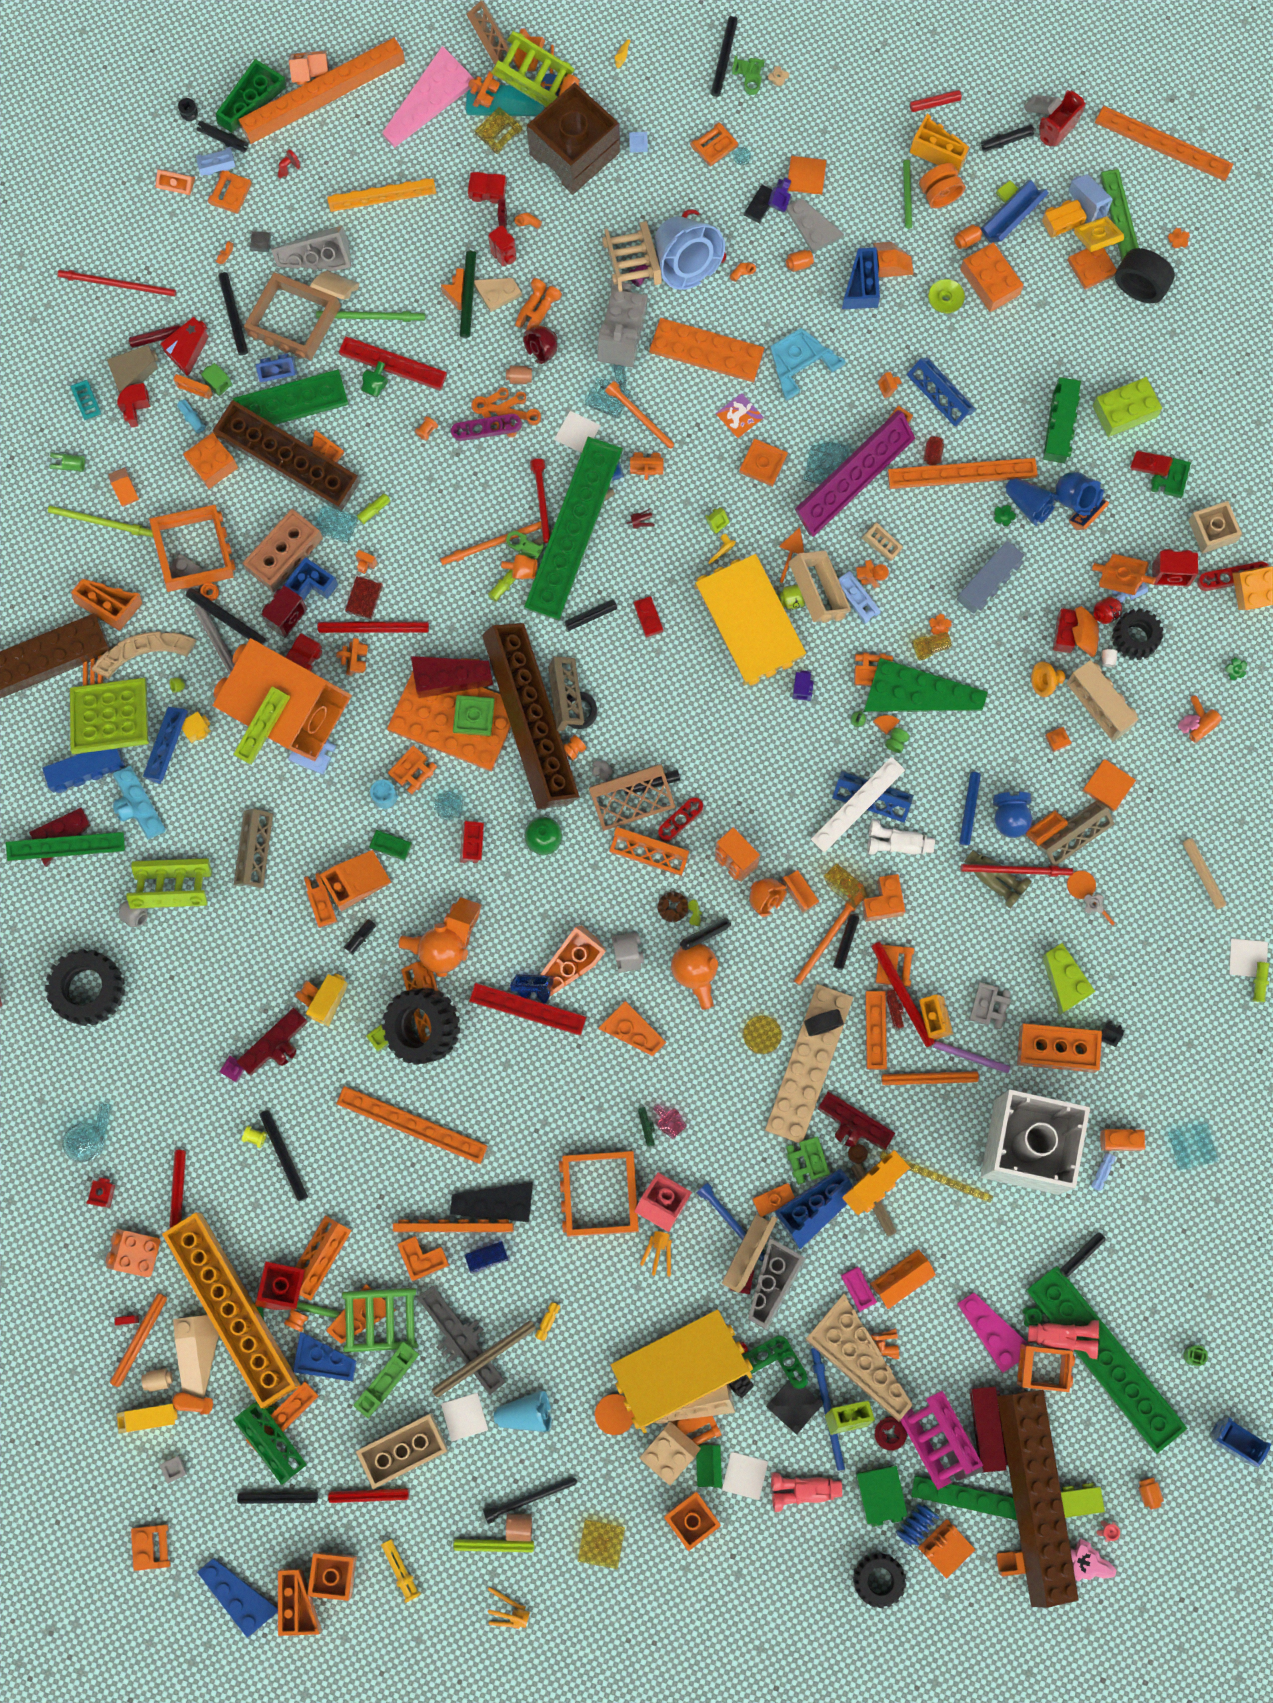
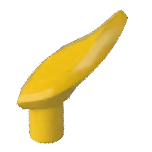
[614,39,631,69]
[708,534,736,564]

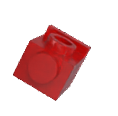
[86,1177,116,1208]

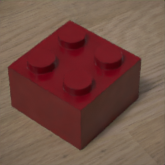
[261,585,308,638]

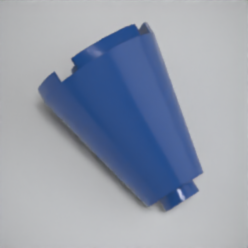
[1005,478,1058,526]

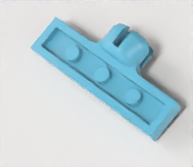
[113,766,166,840]

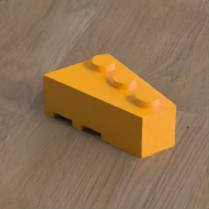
[909,113,969,173]
[842,1150,910,1215]

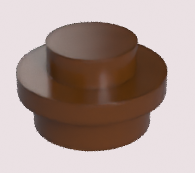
[848,1144,868,1164]

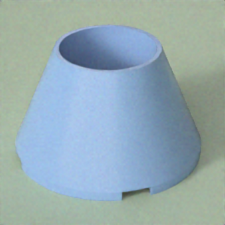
[655,216,725,290]

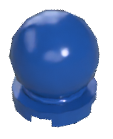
[1055,471,1104,516]
[993,792,1033,838]

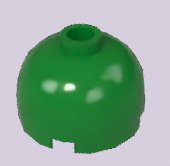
[524,816,563,856]

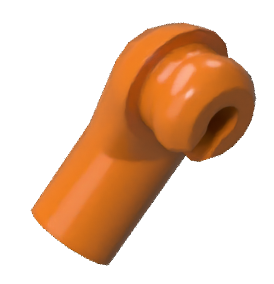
[514,213,542,229]

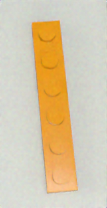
[327,178,436,212]

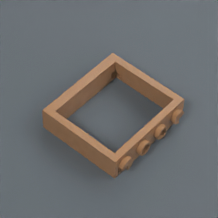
[244,272,341,361]

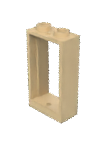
[788,551,851,623]

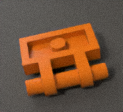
[854,652,893,686]
[388,745,437,795]

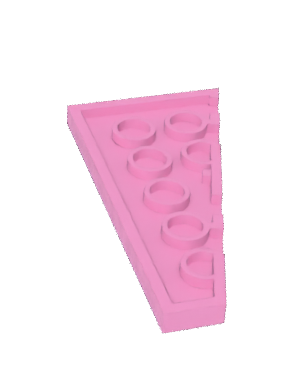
[382,46,474,148]

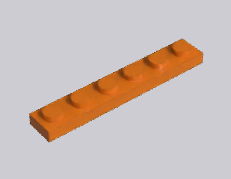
[393,1220,514,1232]

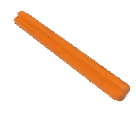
[881,1071,979,1085]
[110,1293,167,1387]

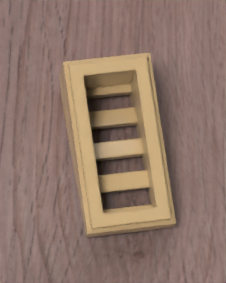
[861,522,903,561]

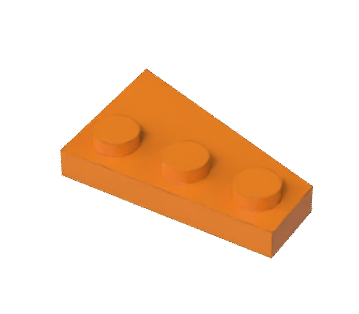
[598,1001,667,1056]

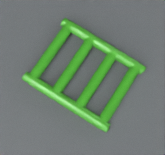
[342,1288,418,1352]

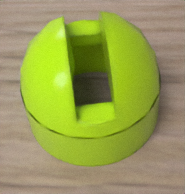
[169,677,185,693]

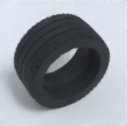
[1115,248,1175,304]

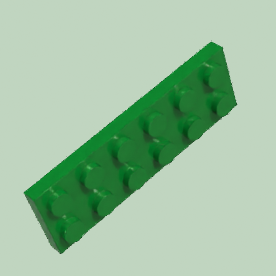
[232,369,349,425]

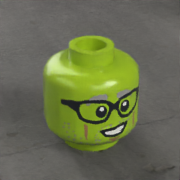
[780,584,805,610]

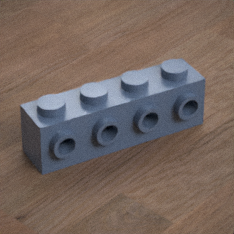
[957,541,1024,614]

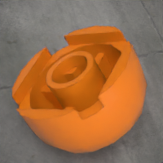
[749,878,787,917]

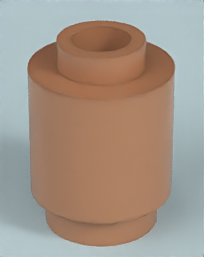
[506,365,532,384]

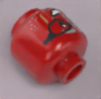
[1093,597,1122,624]

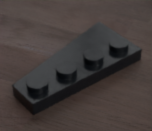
[450,1182,533,1223]

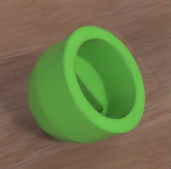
[850,711,866,727]

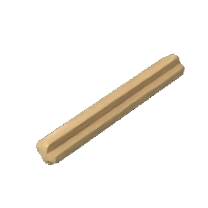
[1183,838,1226,909]

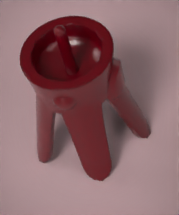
[626,508,655,529]

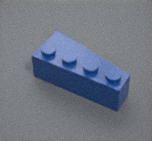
[775,1168,853,1249]

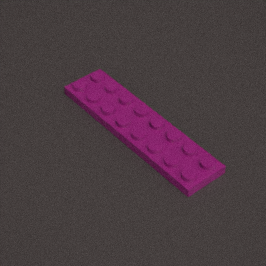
[795,410,916,537]

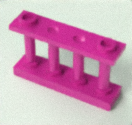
[901,1391,983,1490]

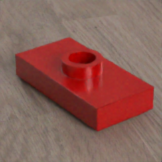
[1130,451,1173,476]

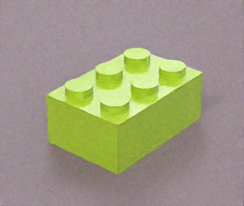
[1093,377,1163,437]

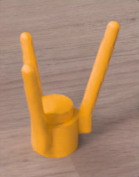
[640,1231,672,1277]
[487,1587,530,1629]

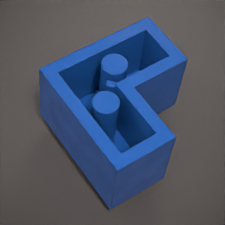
[283,557,338,601]

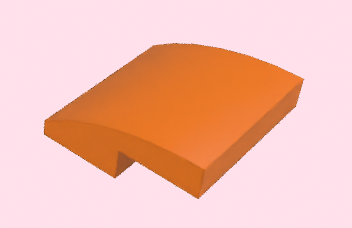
[787,156,827,195]
[1072,606,1099,657]

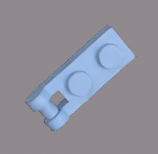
[838,571,881,624]

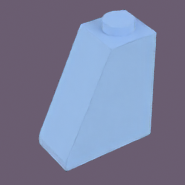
[1069,174,1113,223]

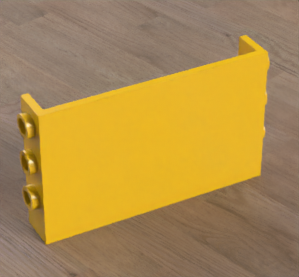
[694,554,806,686]
[610,1309,753,1434]

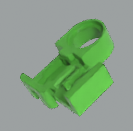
[732,55,765,95]
[506,531,544,560]

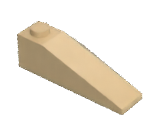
[173,1315,219,1399]

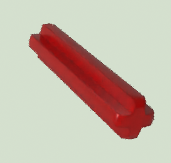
[910,90,962,112]

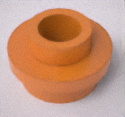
[200,583,219,601]

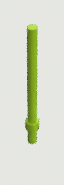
[48,506,154,538]

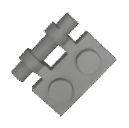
[969,982,1011,1029]

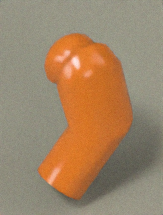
[729,263,756,282]

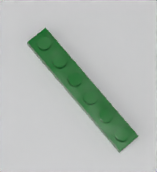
[6,832,126,861]
[910,1476,1017,1520]

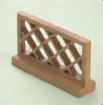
[589,763,676,831]

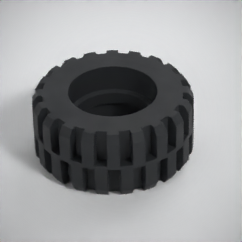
[45,949,125,1026]
[382,988,460,1065]

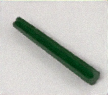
[459,250,477,338]

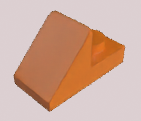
[441,268,464,310]

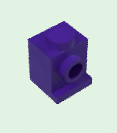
[792,670,814,701]

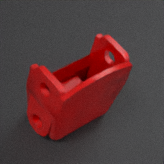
[1039,90,1086,147]

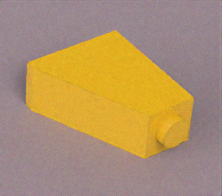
[306,973,348,1027]
[116,1404,177,1434]

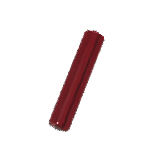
[129,324,181,348]

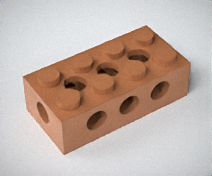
[243,509,323,593]

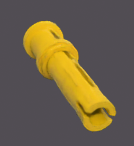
[381,1539,421,1603]

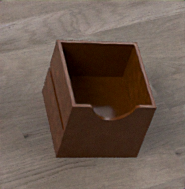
[527,82,620,195]

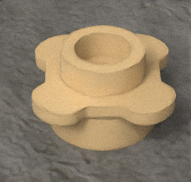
[768,66,789,86]

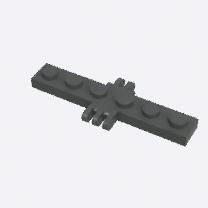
[417,1286,506,1395]

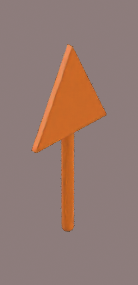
[779,527,804,583]

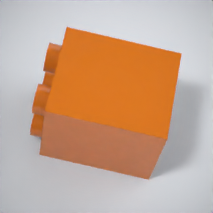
[212,638,352,761]

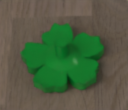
[993,505,1016,527]
[1225,657,1247,680]

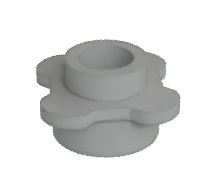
[1084,894,1104,914]

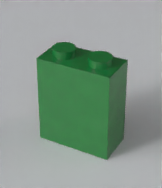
[855,1465,908,1527]

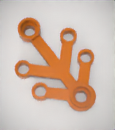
[471,387,541,438]

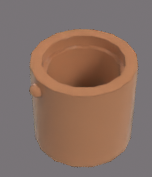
[506,1513,532,1541]

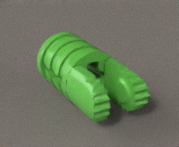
[50,452,85,472]

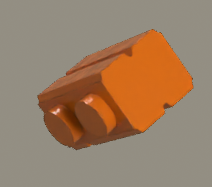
[1100,1129,1145,1151]

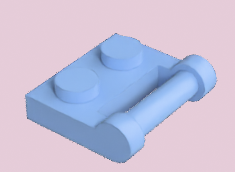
[196,147,236,176]

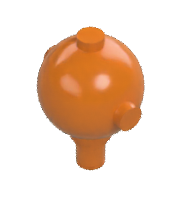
[399,923,468,977]
[671,943,718,1010]

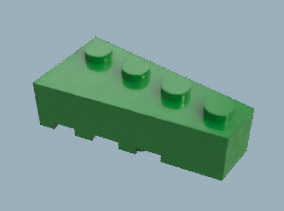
[216,59,286,133]
[1043,377,1081,463]

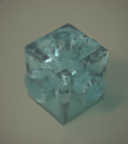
[434,791,463,820]

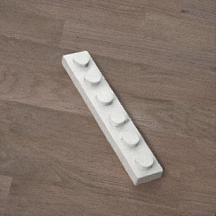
[811,757,905,853]

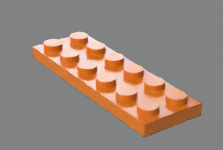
[650,318,765,383]

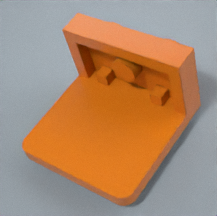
[105,1229,160,1277]

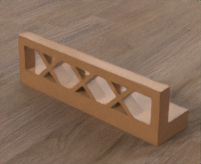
[466,0,516,68]

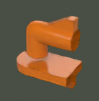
[871,1328,899,1359]

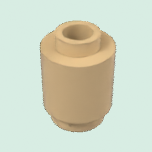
[141,1368,173,1392]

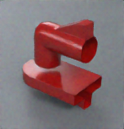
[277,149,300,179]

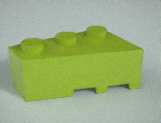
[1042,943,1096,1016]

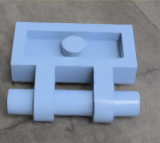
[288,740,336,775]

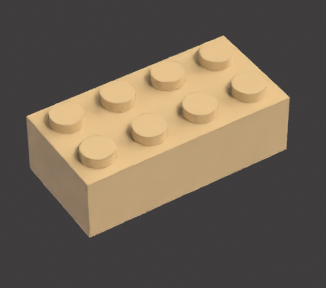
[1066,660,1139,742]
[356,1413,449,1489]

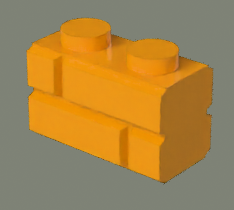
[1042,199,1087,238]
[919,994,953,1039]

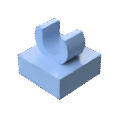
[629,132,648,152]

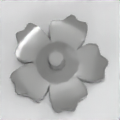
[592,760,613,781]

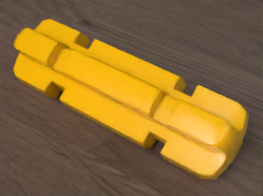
[535,1302,560,1341]

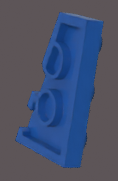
[293,1332,357,1382]

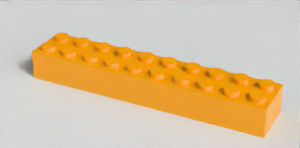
[162,1212,301,1408]

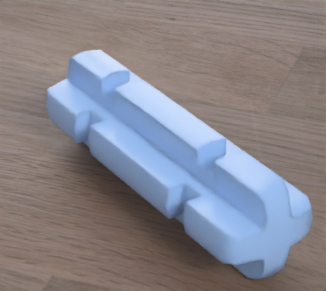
[1091,1153,1116,1191]

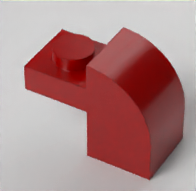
[117,383,150,428]

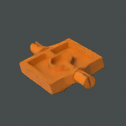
[1092,554,1156,595]

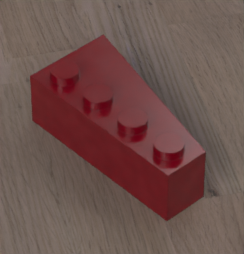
[411,656,493,698]

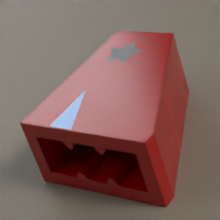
[160,316,209,376]

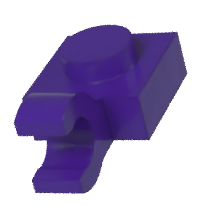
[768,177,791,212]

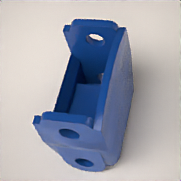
[1211,1417,1272,1468]

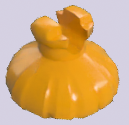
[1031,661,1066,697]

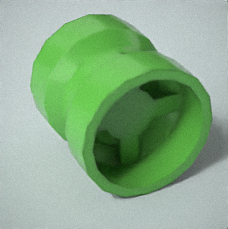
[885,728,910,753]
[1183,1345,1208,1366]

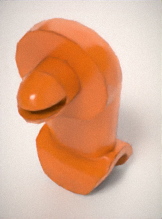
[172,1392,213,1415]

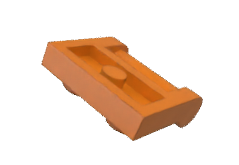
[690,122,738,167]
[207,170,252,214]
[875,944,915,987]
[670,1416,722,1445]
[131,1524,171,1571]

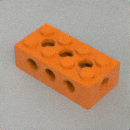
[1017,1023,1102,1073]

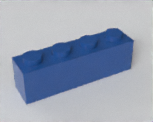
[42,748,126,793]

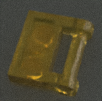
[475,107,523,154]

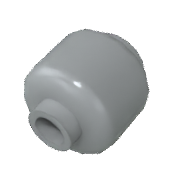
[119,900,148,928]

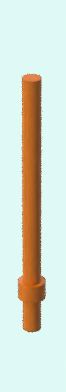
[440,521,542,566]
[794,888,865,986]

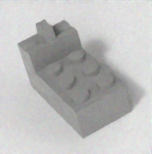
[597,289,648,367]

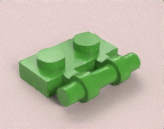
[786,1136,830,1185]

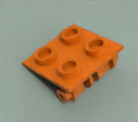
[918,1519,975,1579]

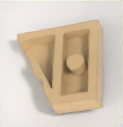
[474,278,522,312]

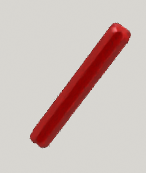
[169,1150,186,1228]
[328,1488,409,1503]

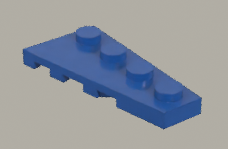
[197,1558,278,1638]

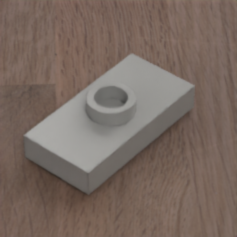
[1024,95,1062,115]

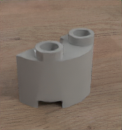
[611,932,644,973]

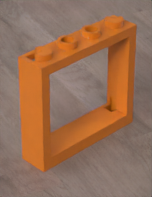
[149,505,236,592]
[559,1151,639,1237]

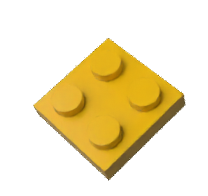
[1074,216,1124,252]

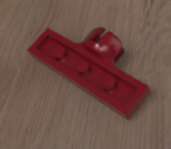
[236,1007,308,1077]
[817,1092,895,1151]

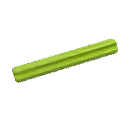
[453,1539,534,1553]

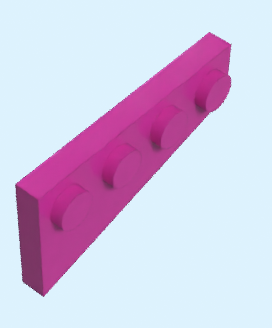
[957,1293,1029,1373]

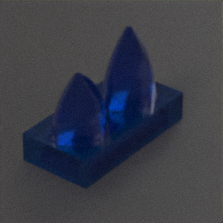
[510,974,554,1004]

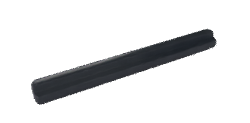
[711,16,738,97]
[218,272,248,356]
[185,588,266,645]
[259,1110,308,1201]

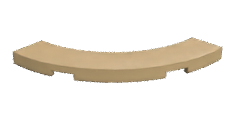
[92,631,196,679]

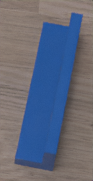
[980,180,1049,243]
[906,357,976,427]
[143,706,188,784]
[832,771,914,823]

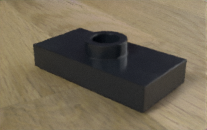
[744,184,772,224]

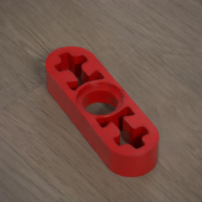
[658,797,703,842]

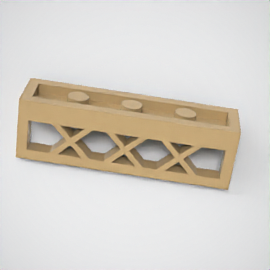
[722,1214,777,1293]

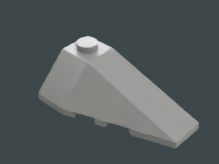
[271,225,352,271]

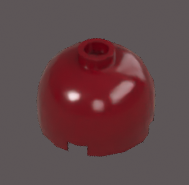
[523,326,558,364]

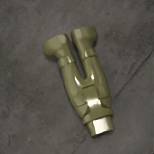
[964,850,1032,909]

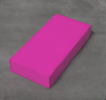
[840,1266,877,1312]

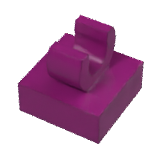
[219,1055,244,1083]

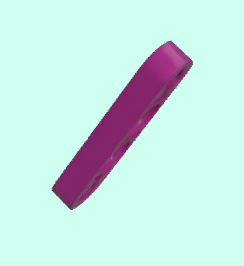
[451,414,522,441]

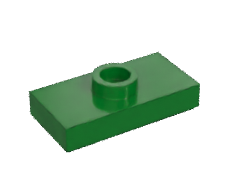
[369,830,412,861]

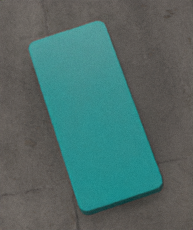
[466,85,544,117]

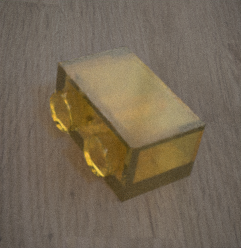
[823,863,868,909]

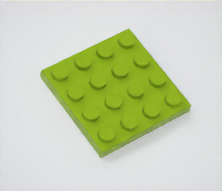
[70,678,149,754]

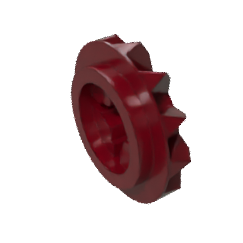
[874,1417,907,1451]

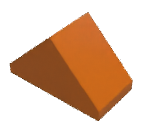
[108,467,139,507]

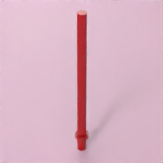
[58,270,176,297]

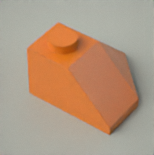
[873,242,913,278]

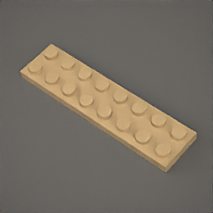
[765,984,854,1143]

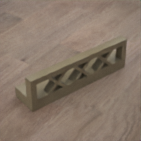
[548,656,584,731]
[1037,800,1115,866]
[233,809,273,889]

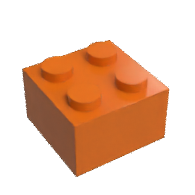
[183,432,238,489]
[664,1490,721,1551]
[307,1551,357,1601]

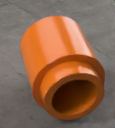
[954,224,982,250]
[786,249,814,272]
[1138,1477,1164,1510]

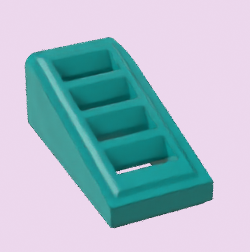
[70,380,101,421]

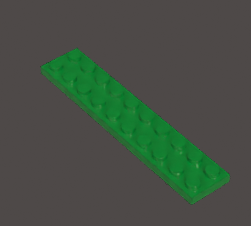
[524,436,623,621]
[1025,1265,1188,1454]

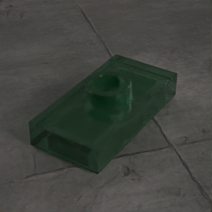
[638,1107,655,1148]

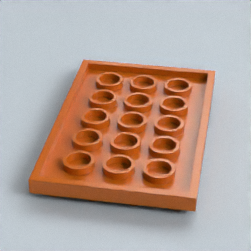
[387,671,511,772]

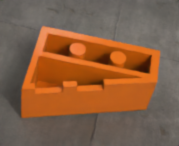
[71,579,142,631]
[278,1568,323,1636]

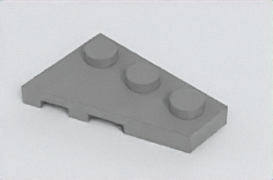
[786,199,844,253]

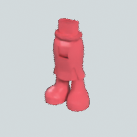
[1028,1320,1099,1359]
[771,1472,842,1512]

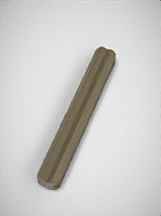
[851,1164,897,1237]

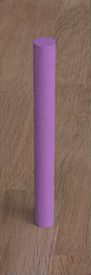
[933,1041,1010,1073]

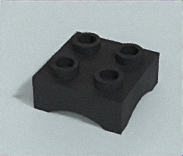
[766,1380,823,1435]

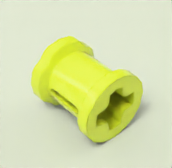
[241,1125,267,1148]

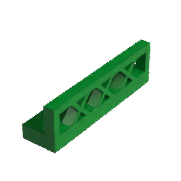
[233,1401,307,1485]

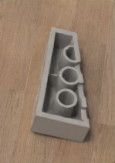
[748,1238,806,1330]

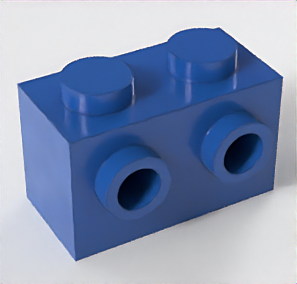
[255,354,298,383]

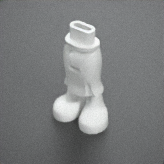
[867,819,935,855]

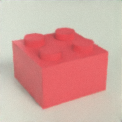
[635,1172,692,1232]

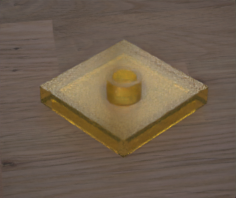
[577,1519,625,1569]

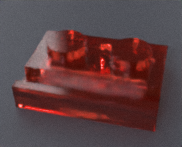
[345,576,383,620]

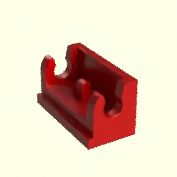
[460,821,484,863]

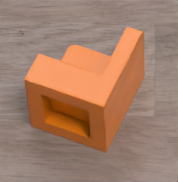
[996,1550,1026,1576]

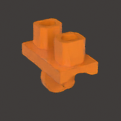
[468,71,500,108]
[630,452,664,480]
[856,560,889,588]
[336,638,368,676]

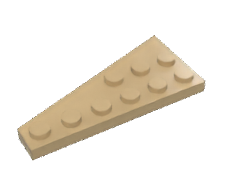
[805,1294,912,1421]

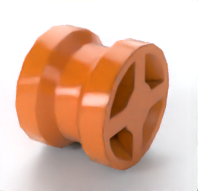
[284,1309,309,1332]

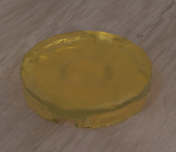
[743,1015,782,1055]

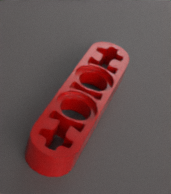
[1197,562,1269,591]

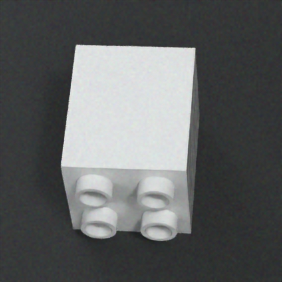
[980,1090,1090,1195]

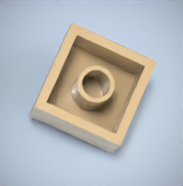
[1188,501,1242,554]
[639,1422,701,1485]

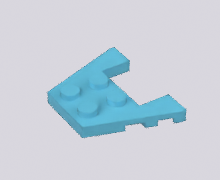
[770,328,846,401]

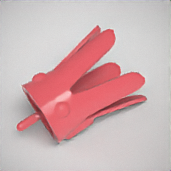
[1097,1520,1120,1542]

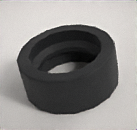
[567,692,597,729]
[804,1009,844,1036]

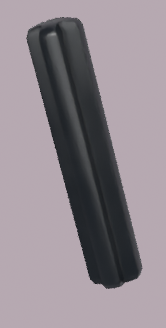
[565,599,617,631]
[833,914,859,970]
[1060,1232,1106,1277]

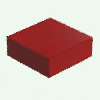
[114,1315,139,1326]

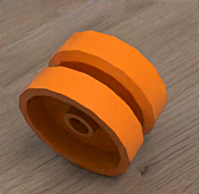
[919,163,966,209]

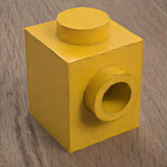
[182,711,211,743]

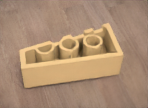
[653,1384,735,1424]

